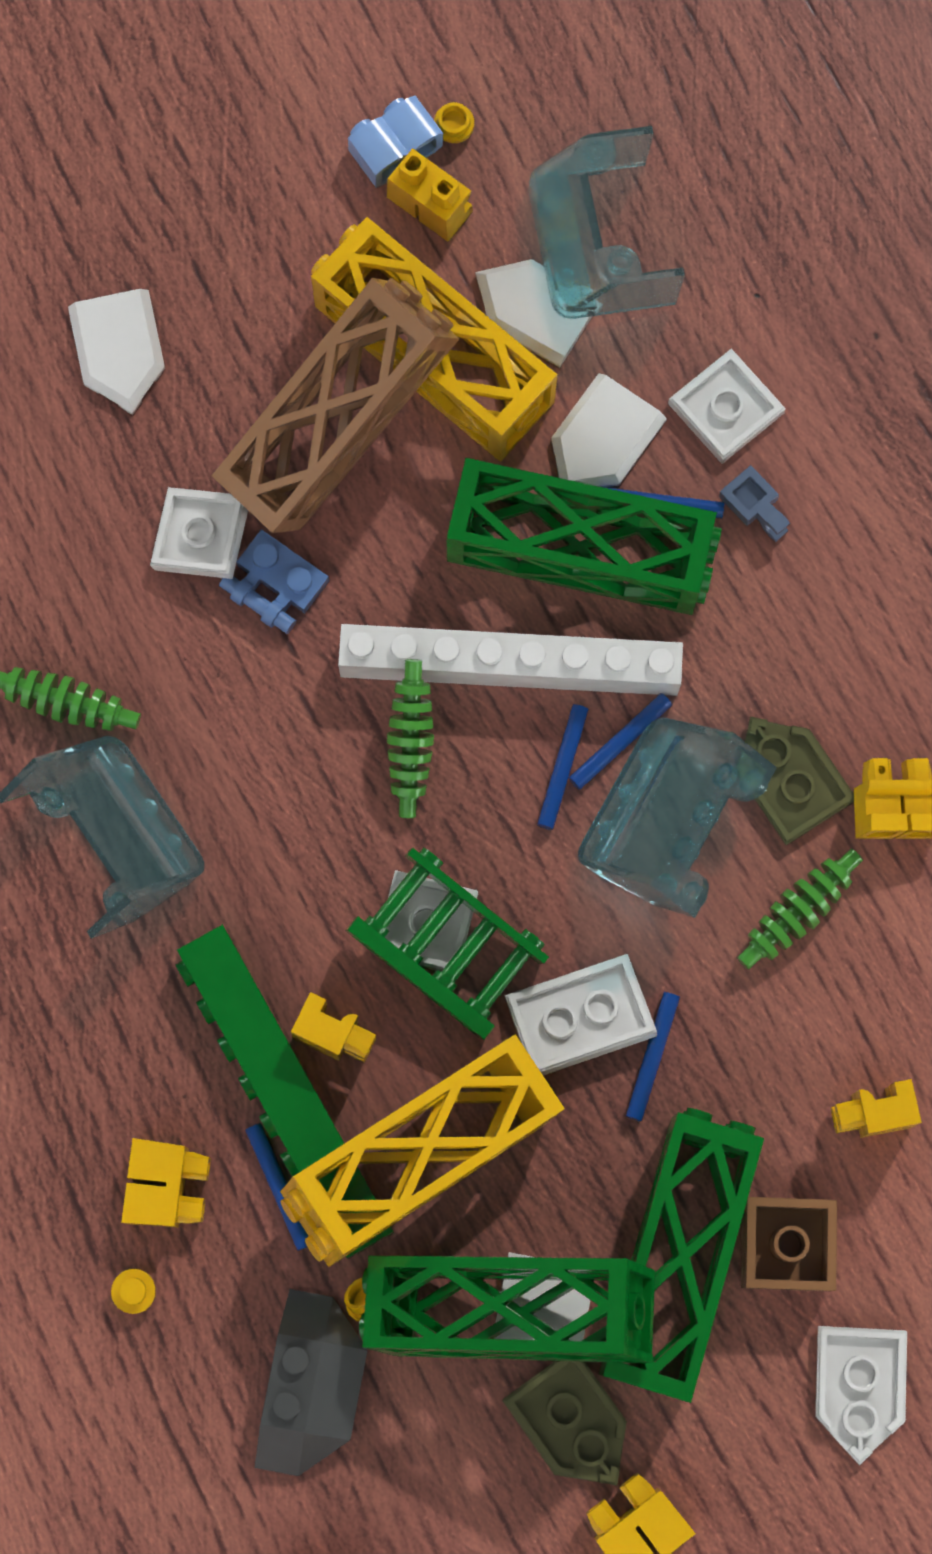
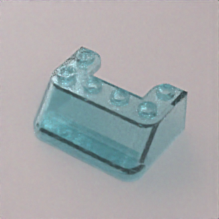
[578,718,777,918]

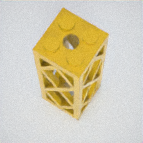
[311,217,558,462]
[280,1034,565,1267]

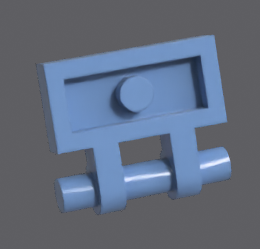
[219,529,330,634]

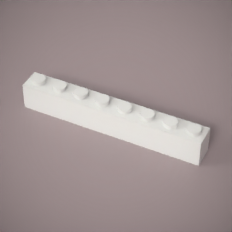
[338,624,683,696]

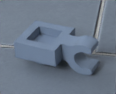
[719,465,790,542]

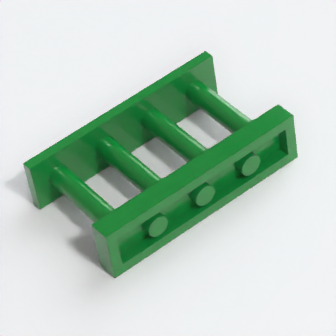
[345,847,549,1040]

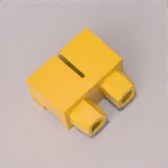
[387,148,473,242]
[854,758,932,839]
[291,992,376,1063]
[830,1079,922,1138]
[121,1138,211,1228]
[586,1473,696,1554]

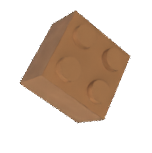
[741,1197,837,1292]

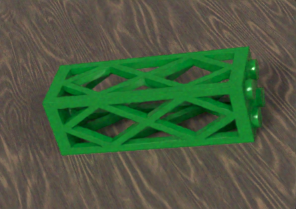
[447,458,722,615]
[598,1108,764,1403]
[359,1256,655,1363]

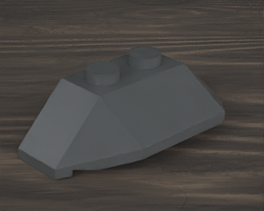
[255,1289,368,1476]

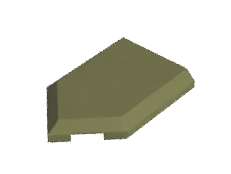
[738,716,854,845]
[502,1361,627,1486]

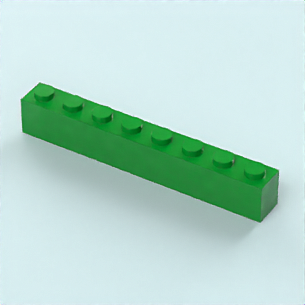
[175,924,394,1259]

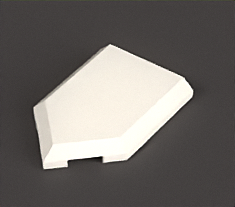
[475,259,602,368]
[68,289,165,415]
[551,373,667,487]
[815,1326,907,1465]

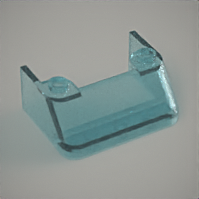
[528,126,685,319]
[0,736,205,939]

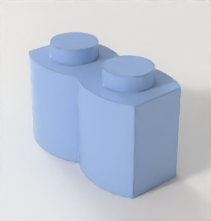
[348,96,443,188]

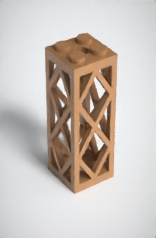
[211,278,459,533]

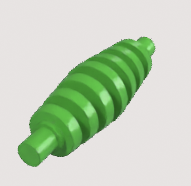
[387,659,434,818]
[0,667,141,731]
[737,848,863,970]

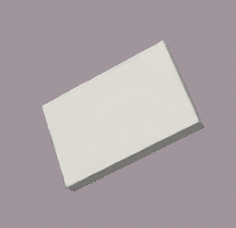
[505,954,657,1075]

